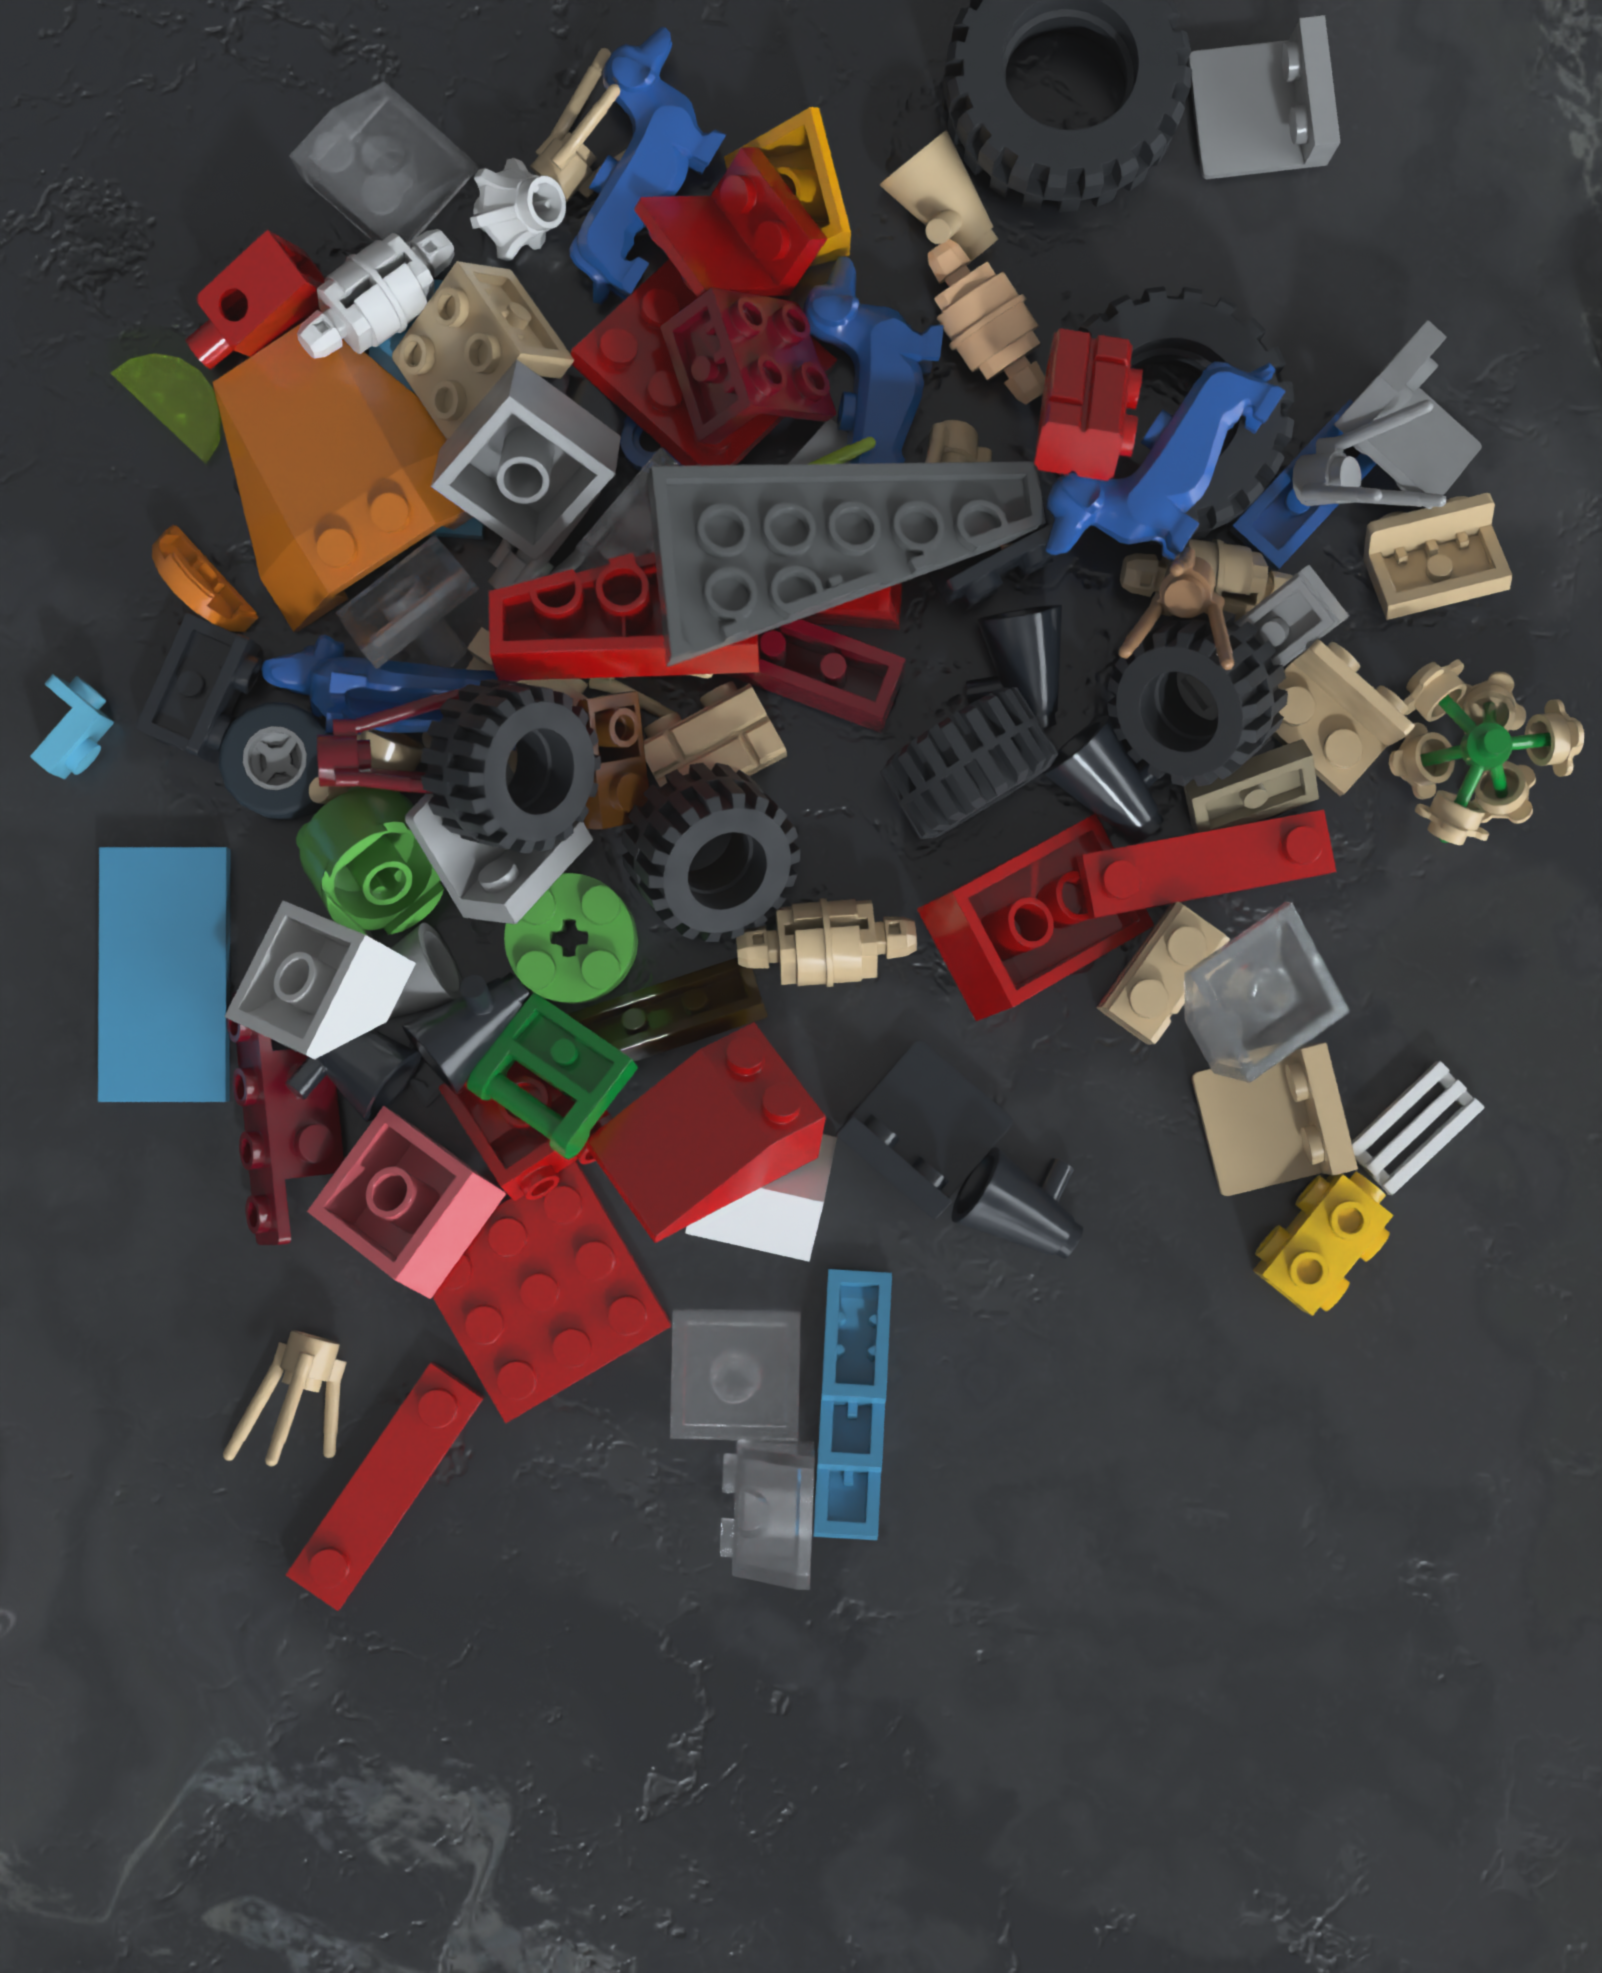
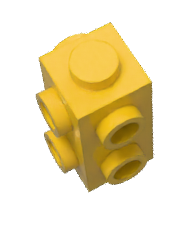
[1253,1172,1394,1316]

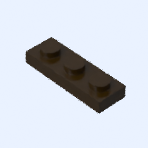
[567,957,768,1062]

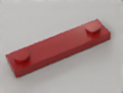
[1077,810,1337,920]
[286,1361,485,1611]

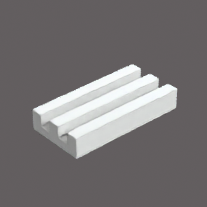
[1351,1061,1485,1195]

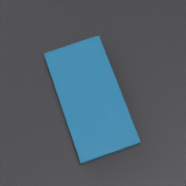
[98,847,231,1102]

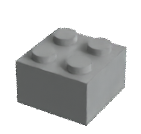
[431,359,621,561]

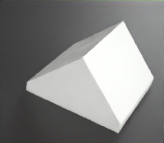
[685,1134,837,1261]

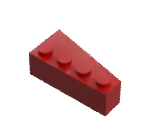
[489,552,759,681]

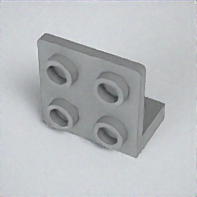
[1188,15,1340,179]
[1334,320,1482,509]
[405,762,593,924]

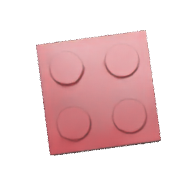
[307,1106,506,1299]

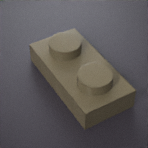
[1184,739,1319,833]

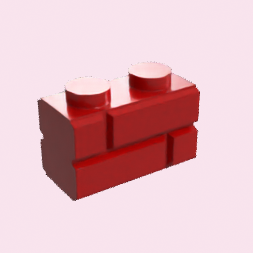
[1034,328,1142,481]

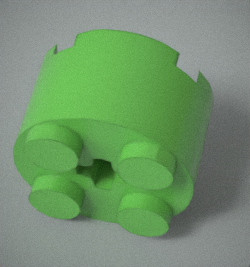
[296,786,444,936]
[504,873,638,1004]

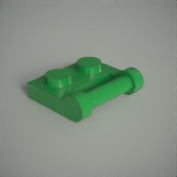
[467,992,638,1159]

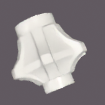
[470,158,566,261]

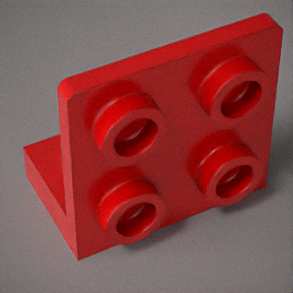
[634,147,827,297]

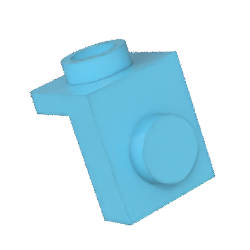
[30,674,114,779]

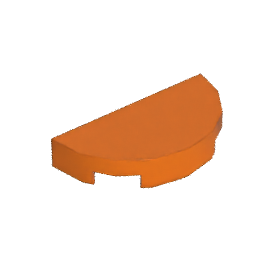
[152,525,258,632]

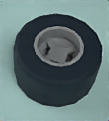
[219,702,332,820]

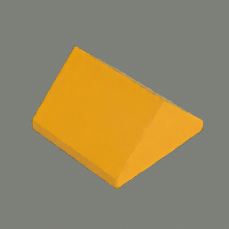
[724,107,851,267]

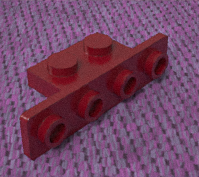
[226,992,344,1245]

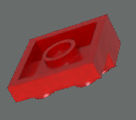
[438,1061,613,1202]

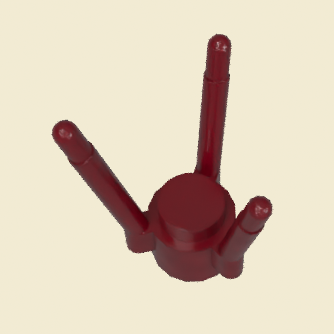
[317,689,459,794]

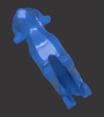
[570,26,726,305]
[803,256,944,464]
[1045,361,1285,562]
[261,635,516,751]

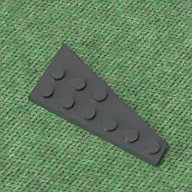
[647,461,1046,667]

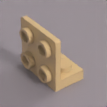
[392,261,574,440]
[1272,639,1415,796]
[1191,1043,1358,1196]

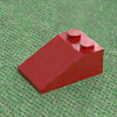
[917,814,1155,1021]
[586,1023,826,1243]

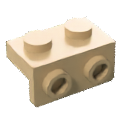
[1363,493,1512,620]

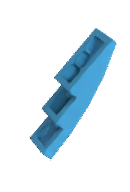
[813,1269,892,1540]

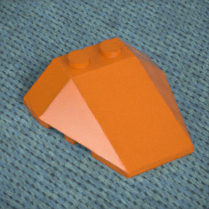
[212,322,473,633]

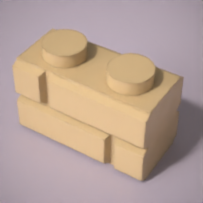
[644,681,787,788]
[1096,902,1230,1045]

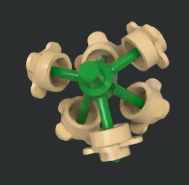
[1389,659,1584,845]

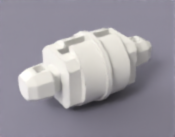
[297,229,454,359]

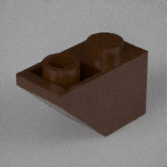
[576,691,649,829]

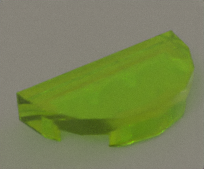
[110,353,221,464]

